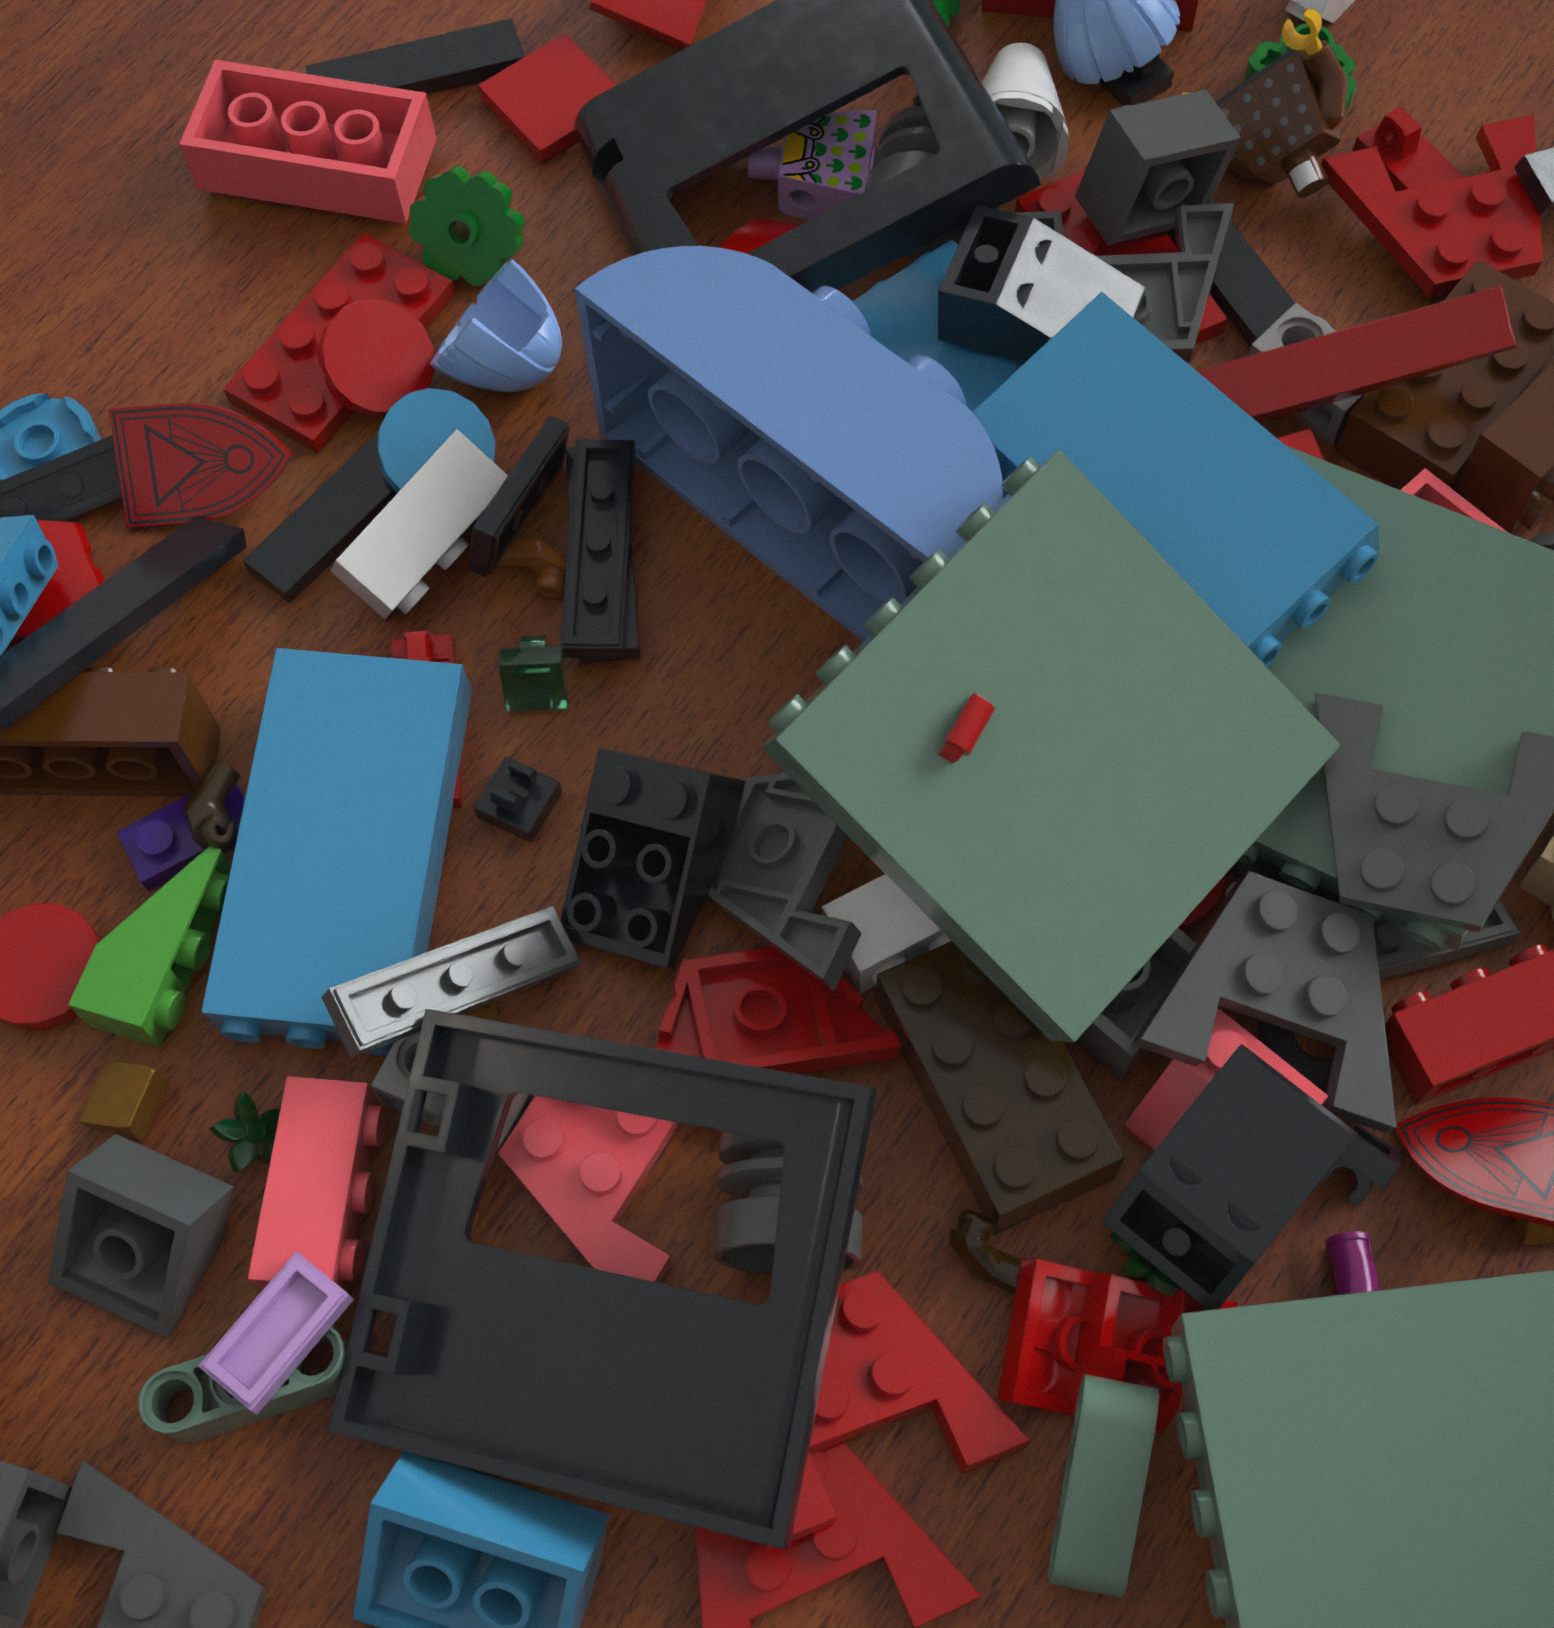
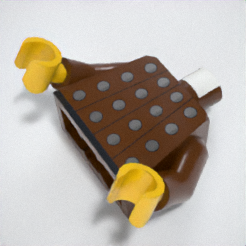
[1182,9,1348,198]

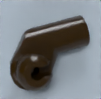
[183,760,240,851]
[949,1209,1021,1295]

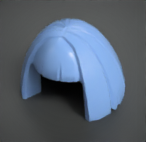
[1053,0,1180,84]
[430,259,562,393]

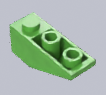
[68,846,231,1048]

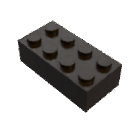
[875,941,1125,1235]

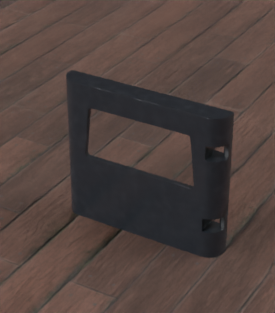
[574,0,1041,293]
[328,1009,877,1549]

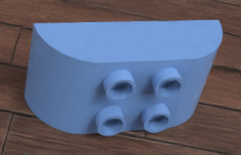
[575,246,1003,642]

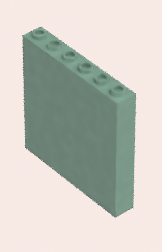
[1239,445,1554,951]
[761,449,1341,1042]
[1163,1270,1554,1628]

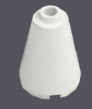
[982,43,1069,180]

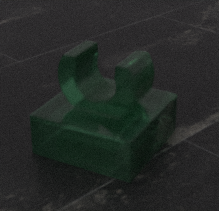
[498,635,568,711]

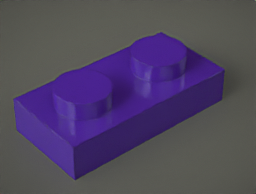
[116,783,245,892]

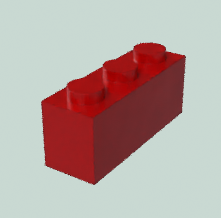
[1385,944,1554,1106]

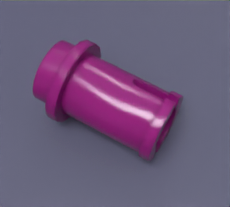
[1325,1231,1380,1295]

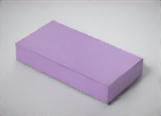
[198,1251,354,1415]

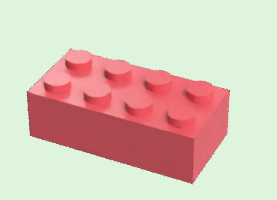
[179,60,437,224]

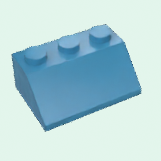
[353,1451,610,1628]

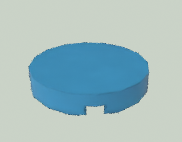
[376,388,496,493]
[0,394,101,481]

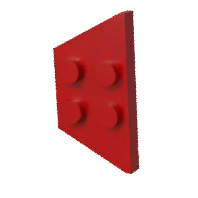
[655,947,901,1074]

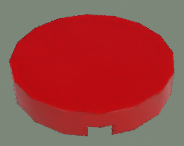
[317,299,435,417]
[0,903,102,1031]

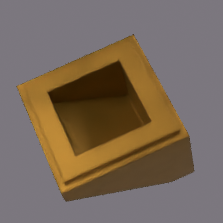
[79,1060,170,1143]

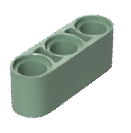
[139,1327,349,1444]
[1048,1374,1159,1599]

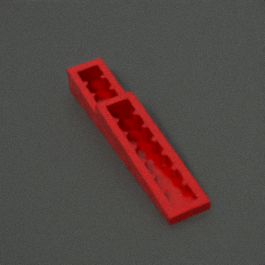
[1197,286,1517,421]

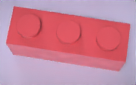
[248,1076,386,1292]

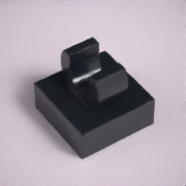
[1099,54,1174,106]
[474,756,562,843]
[1321,1118,1404,1205]

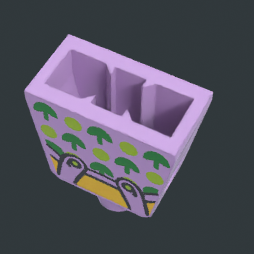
[748,110,876,220]

